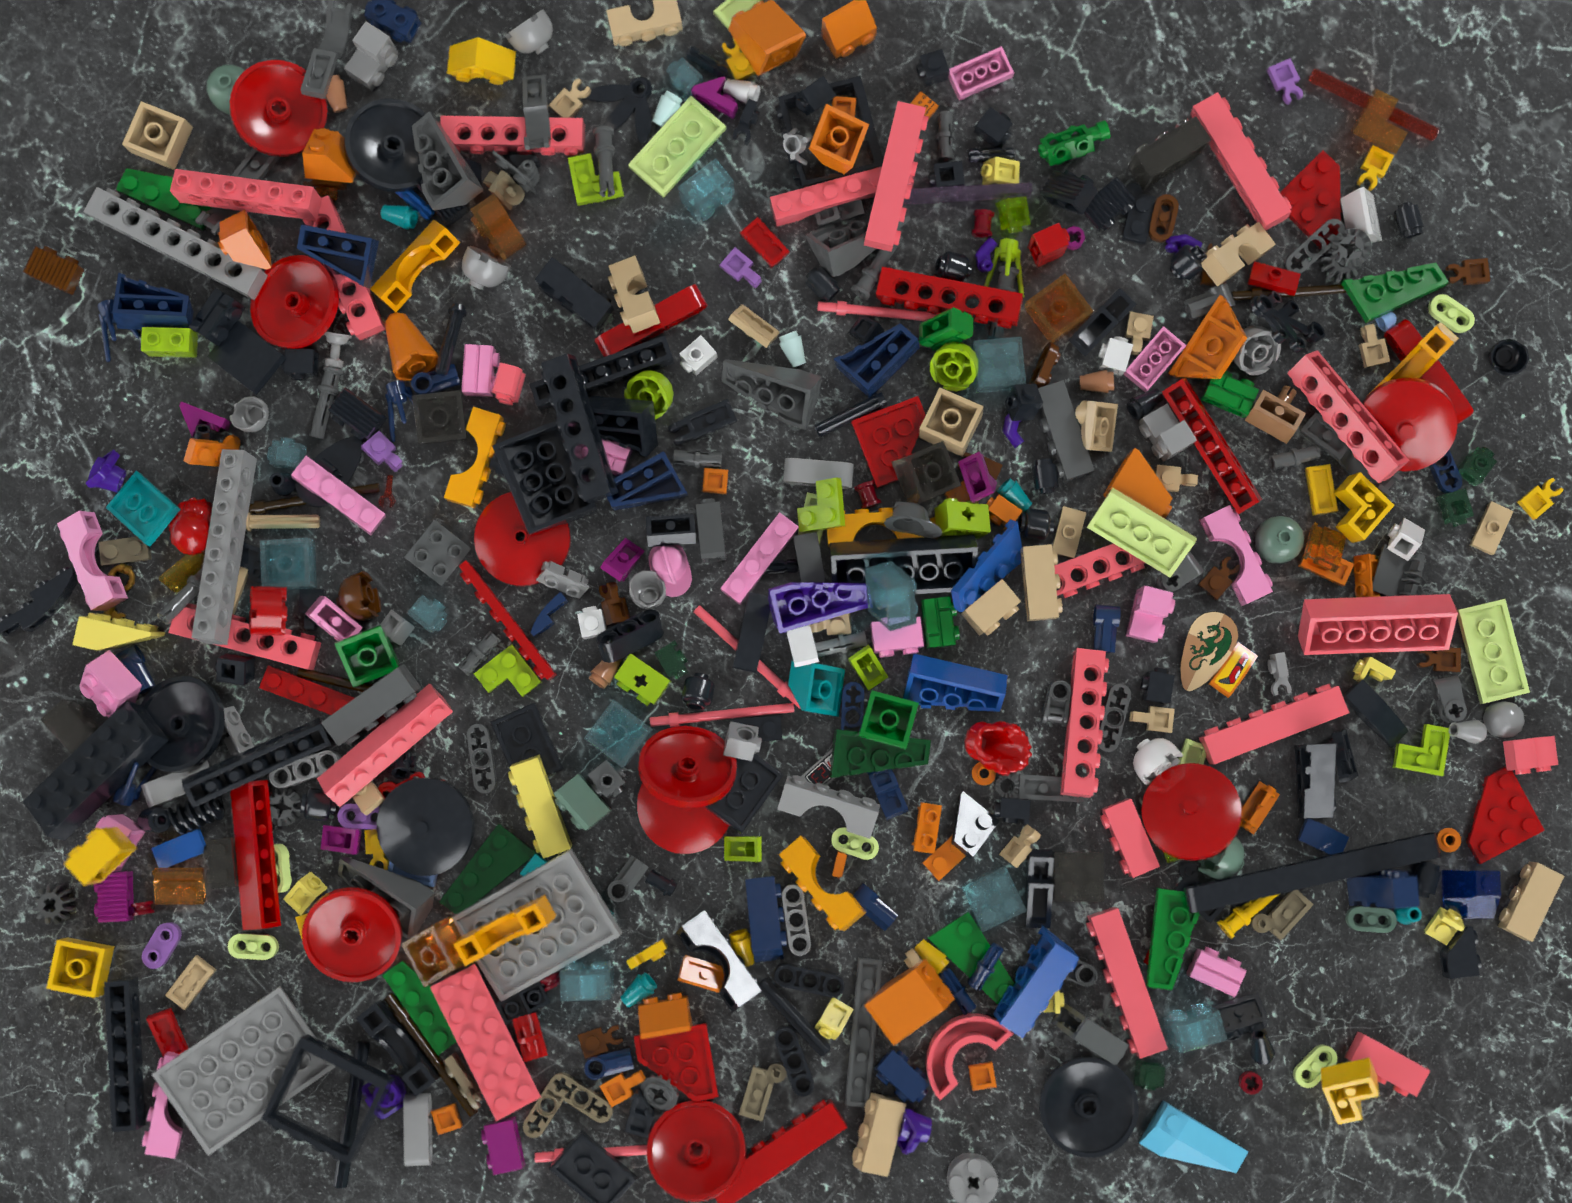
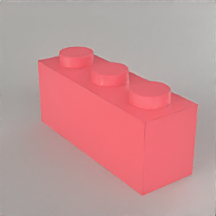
[1100,798,1160,878]
[1345,1032,1430,1097]

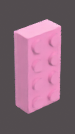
[948,47,1014,101]
[1124,326,1186,393]

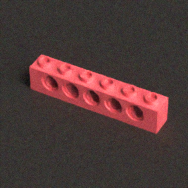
[440,116,585,156]
[170,169,322,221]
[303,195,386,341]
[1287,350,1410,483]
[1054,543,1145,598]
[168,603,321,670]
[1060,648,1109,798]

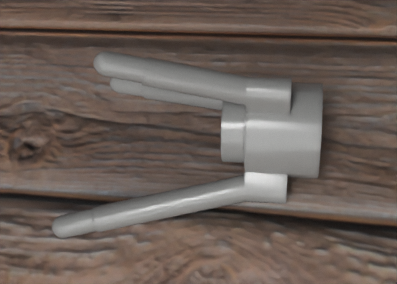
[783,128,813,165]

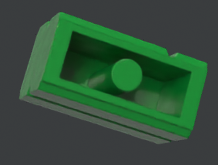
[919,307,973,351]
[1200,371,1259,418]
[920,597,960,649]

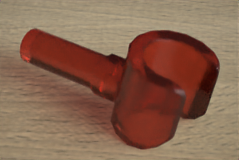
[378,475,395,508]

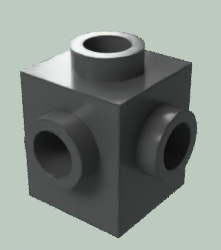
[588,759,626,798]

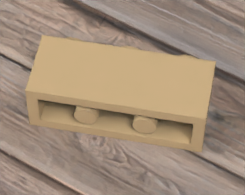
[1020,544,1062,621]
[1498,862,1564,942]
[852,1092,906,1177]

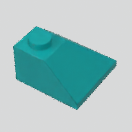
[788,661,845,717]

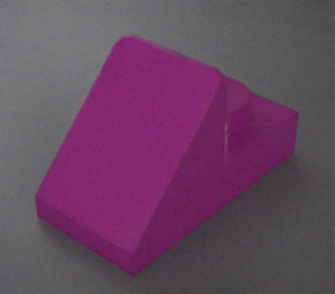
[691,77,738,119]
[179,402,232,437]
[958,452,997,503]
[600,538,645,581]
[320,825,362,854]

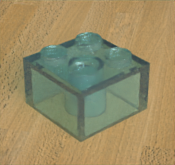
[678,158,735,222]
[971,337,1026,393]
[260,538,317,590]
[865,561,918,631]
[584,700,654,768]
[959,865,1027,932]
[560,961,614,1001]
[1162,1003,1227,1053]

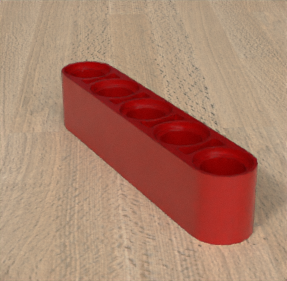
[595,284,708,357]
[1384,319,1474,425]

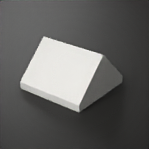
[1340,187,1382,245]

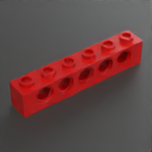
[876,267,1023,329]
[1162,378,1263,514]

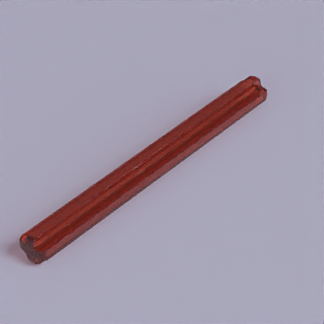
[1308,69,1440,141]

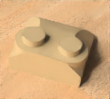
[1075,400,1118,452]

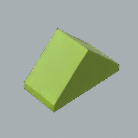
[848,645,888,691]
[724,836,762,862]

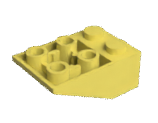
[73,613,165,650]

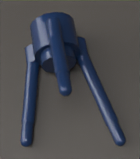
[98,299,140,362]
[385,380,426,442]
[113,762,157,806]

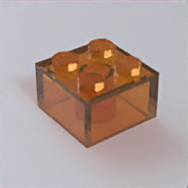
[1024,273,1094,344]
[401,916,464,988]

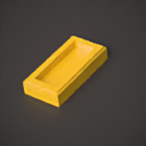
[1305,464,1338,515]

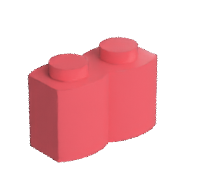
[492,363,526,406]
[1503,736,1559,775]

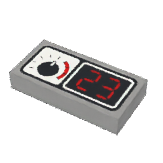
[801,748,836,785]

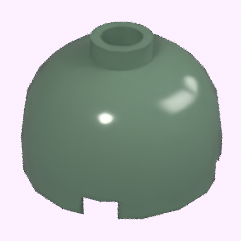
[206,64,245,114]
[1255,516,1305,564]
[1197,837,1245,879]

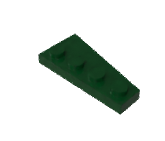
[829,729,931,778]
[439,824,537,915]

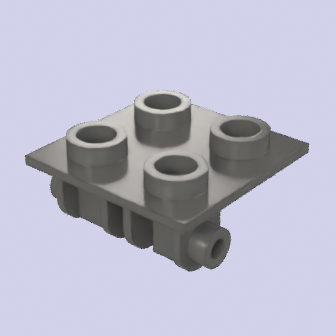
[492,150,540,195]
[404,520,472,586]
[1373,544,1427,596]

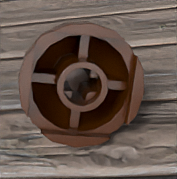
[336,571,381,621]

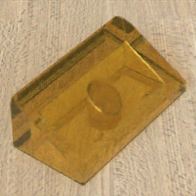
[158,552,205,593]

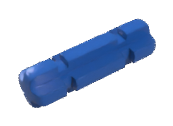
[396,190,435,220]

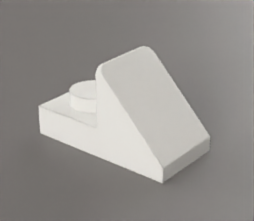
[787,626,819,667]

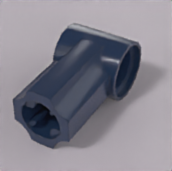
[411,364,461,398]
[1093,604,1121,653]
[114,644,156,695]
[853,883,898,931]
[584,1048,634,1080]

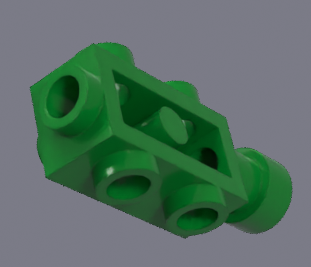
[1038,120,1110,166]

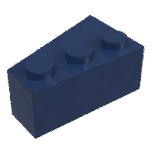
[297,224,379,288]
[112,273,194,330]
[834,323,919,398]
[607,451,688,511]
[1347,869,1420,909]
[745,876,787,963]

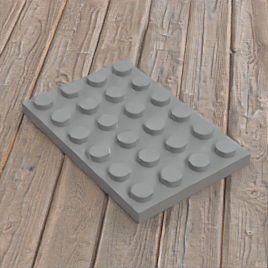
[450,849,623,1002]
[152,986,335,1156]

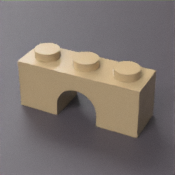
[606,0,683,46]
[1201,222,1276,287]
[608,256,660,333]

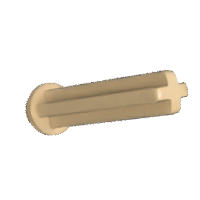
[246,512,320,532]

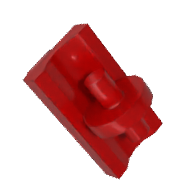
[512,1012,549,1062]

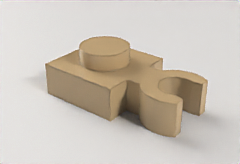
[549,78,591,118]
[999,825,1041,868]

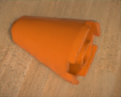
[385,312,438,381]

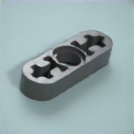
[1285,219,1345,273]
[1097,684,1131,752]
[467,724,497,794]

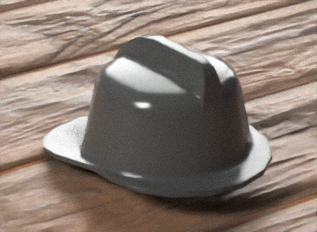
[884,502,942,538]

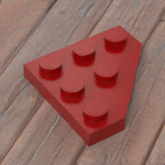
[1280,150,1341,249]
[851,396,926,488]
[1466,766,1545,864]
[634,1023,719,1101]

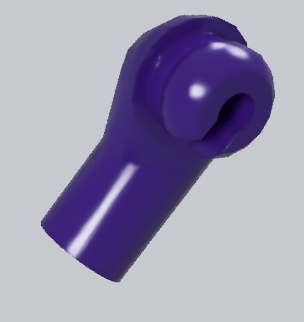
[1165,234,1202,253]
[975,237,998,273]
[1003,413,1024,448]

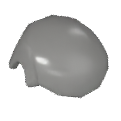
[230,396,269,432]
[629,570,666,610]
[1483,701,1525,738]

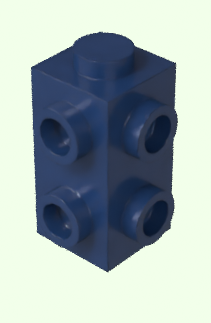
[364,0,421,44]
[874,1050,929,1103]

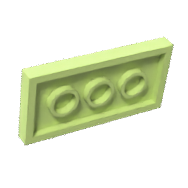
[628,96,726,198]
[1087,488,1197,577]
[1457,599,1530,704]

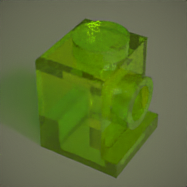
[995,196,1031,234]

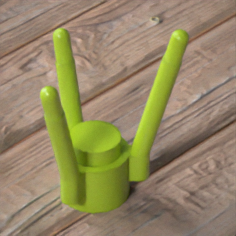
[984,238,1024,298]

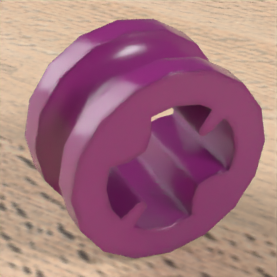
[1066,226,1085,250]

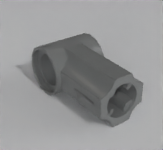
[1184,283,1236,320]
[607,855,649,902]

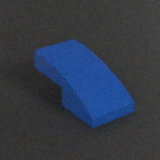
[151,829,208,871]

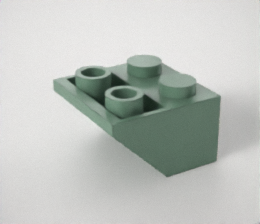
[553,774,612,831]

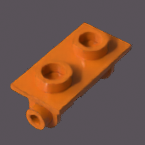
[1353,554,1381,597]
[1240,781,1280,835]
[912,802,942,854]

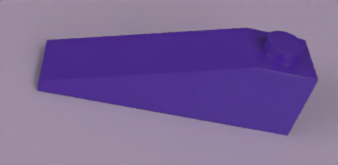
[768,582,872,634]

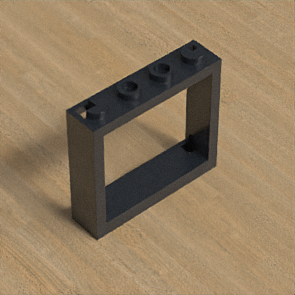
[775,75,883,188]
[261,1034,395,1164]

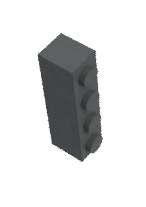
[1038,380,1094,482]
[321,664,421,746]

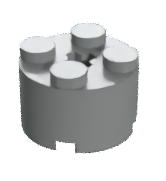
[947,1153,999,1203]

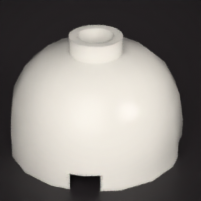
[1133,738,1183,785]

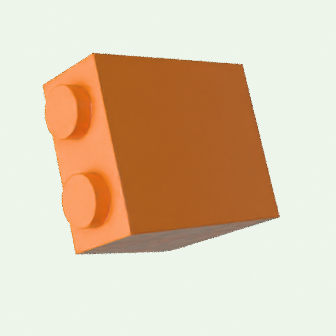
[728,0,806,76]
[1103,448,1173,519]
[864,959,955,1046]

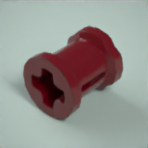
[971,209,995,238]
[854,480,882,509]

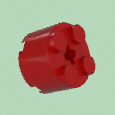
[249,586,287,635]

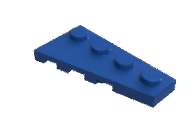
[951,519,1022,612]

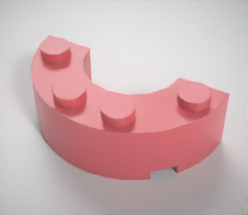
[925,1013,1013,1100]

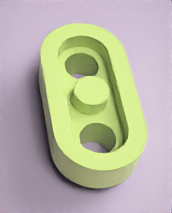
[1428,294,1475,333]
[831,827,879,860]
[274,844,292,893]
[228,933,279,960]
[1293,1045,1337,1088]

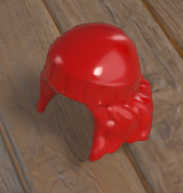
[168,498,212,555]
[964,721,1032,776]

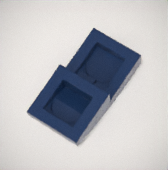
[530,592,569,638]
[867,769,909,820]
[1297,818,1349,855]

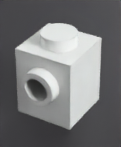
[679,335,717,376]
[1098,336,1133,376]
[1387,518,1425,561]
[577,606,607,639]

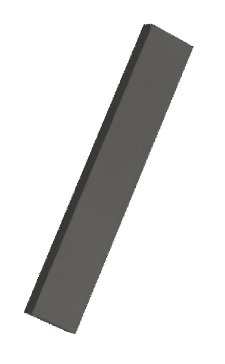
[845,957,882,1108]

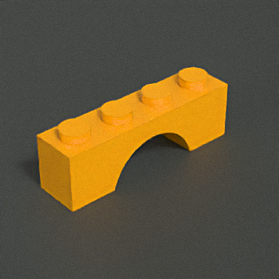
[370,220,460,312]
[1367,322,1459,396]
[444,407,505,509]
[827,508,921,547]
[779,836,867,931]
[453,895,556,966]

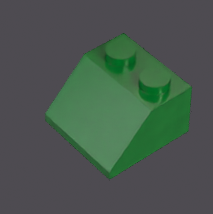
[334,625,399,687]
[859,690,919,749]

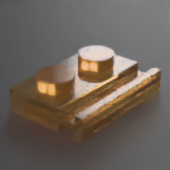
[1303,522,1346,573]
[152,868,206,904]

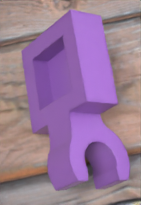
[720,247,762,288]
[361,431,402,472]

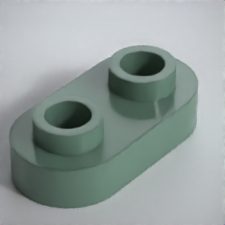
[1345,906,1397,933]

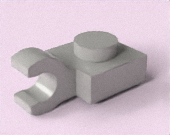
[1268,652,1292,696]

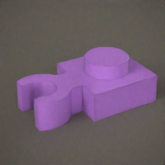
[1267,58,1303,104]

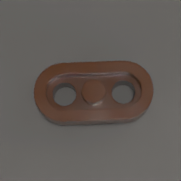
[1148,194,1179,243]
[1030,342,1061,388]

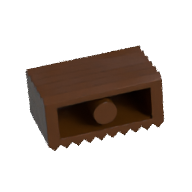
[23,246,84,295]

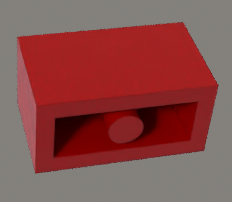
[1027,223,1070,268]

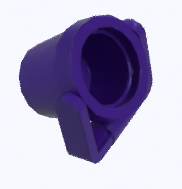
[86,449,126,493]
[362,1075,407,1119]
[897,1108,932,1154]

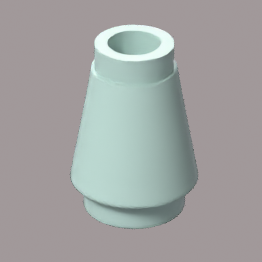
[652,91,683,127]
[779,331,806,368]

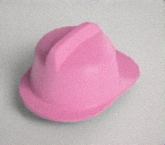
[648,545,692,597]

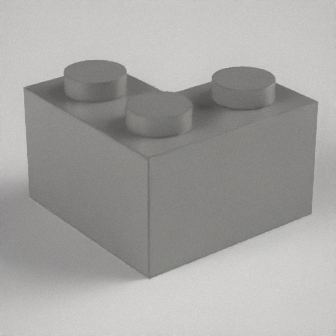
[344,21,398,91]
[1139,403,1197,462]

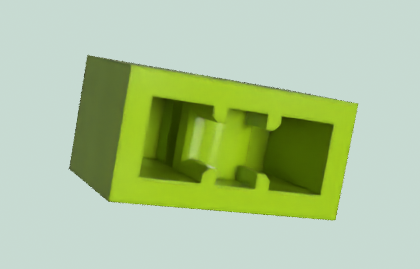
[141,327,198,358]
[934,498,991,539]
[614,654,672,706]

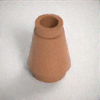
[326,75,348,113]
[1080,369,1114,393]
[589,659,622,689]

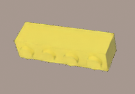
[508,755,572,859]

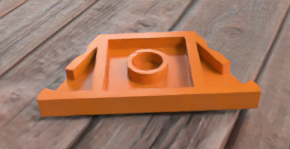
[1169,295,1247,379]

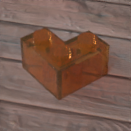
[1351,88,1408,154]
[470,194,527,260]

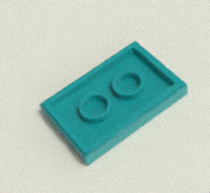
[106,471,181,547]

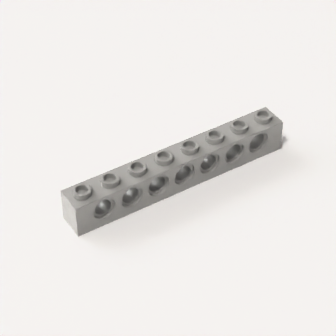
[83,187,268,300]
[191,449,257,645]

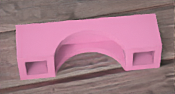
[291,456,386,536]
[1199,505,1273,606]
[57,511,128,611]
[721,512,799,605]
[142,1051,183,1159]

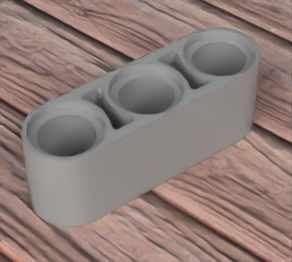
[783,458,854,489]
[269,751,342,788]
[141,761,210,808]
[782,883,811,956]
[403,1093,433,1166]

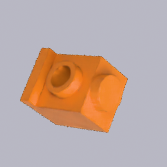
[986,495,1022,532]

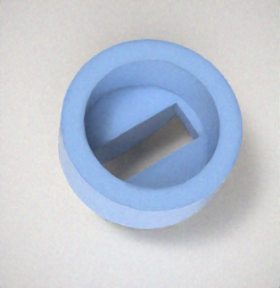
[1375,311,1397,332]

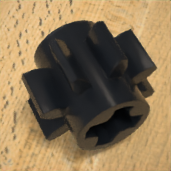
[387,750,417,779]

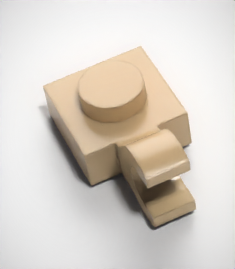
[1125,312,1154,356]
[1359,324,1390,368]
[1155,465,1198,492]
[808,613,852,635]
[1129,706,1174,733]

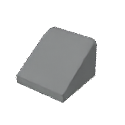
[380,609,414,645]

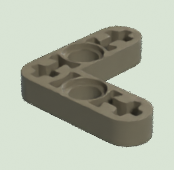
[523,1072,613,1138]

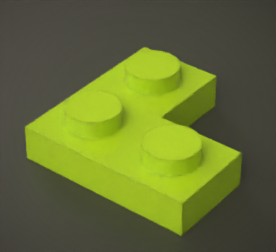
[568,153,624,206]
[797,477,845,533]
[474,644,542,697]
[1393,724,1450,776]

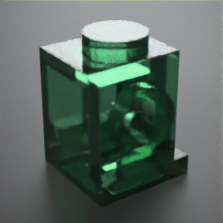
[1458,447,1497,486]
[1435,488,1474,527]
[654,640,689,680]
[1134,1060,1166,1090]

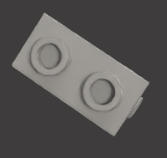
[536,561,589,599]
[222,706,254,756]

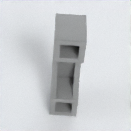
[777,775,880,839]

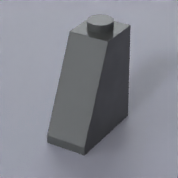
[696,498,727,564]
[1051,1002,1129,1065]

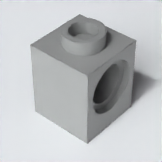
[723,721,762,761]

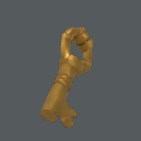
[103,563,135,619]

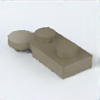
[98,536,152,567]
[1251,890,1314,940]
[444,1052,482,1110]
[739,1063,786,1122]

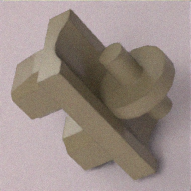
[483,170,525,211]

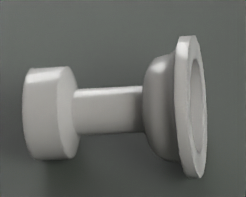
[324,332,352,369]

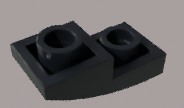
[495,981,550,1025]

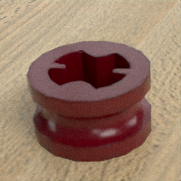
[131,900,155,916]
[540,971,565,992]
[1238,1071,1263,1095]

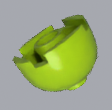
[930,342,979,391]
[624,370,674,419]

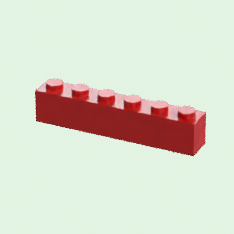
[230,780,281,930]
[715,1099,847,1203]

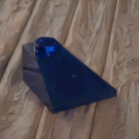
[1442,869,1501,919]

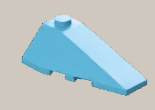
[1138,1100,1248,1173]

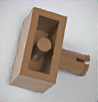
[1245,386,1306,444]

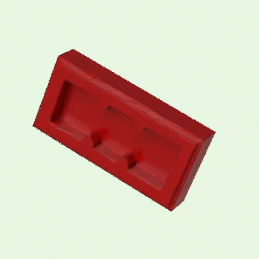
[740,217,789,268]
[1248,261,1301,296]
[146,1008,188,1058]

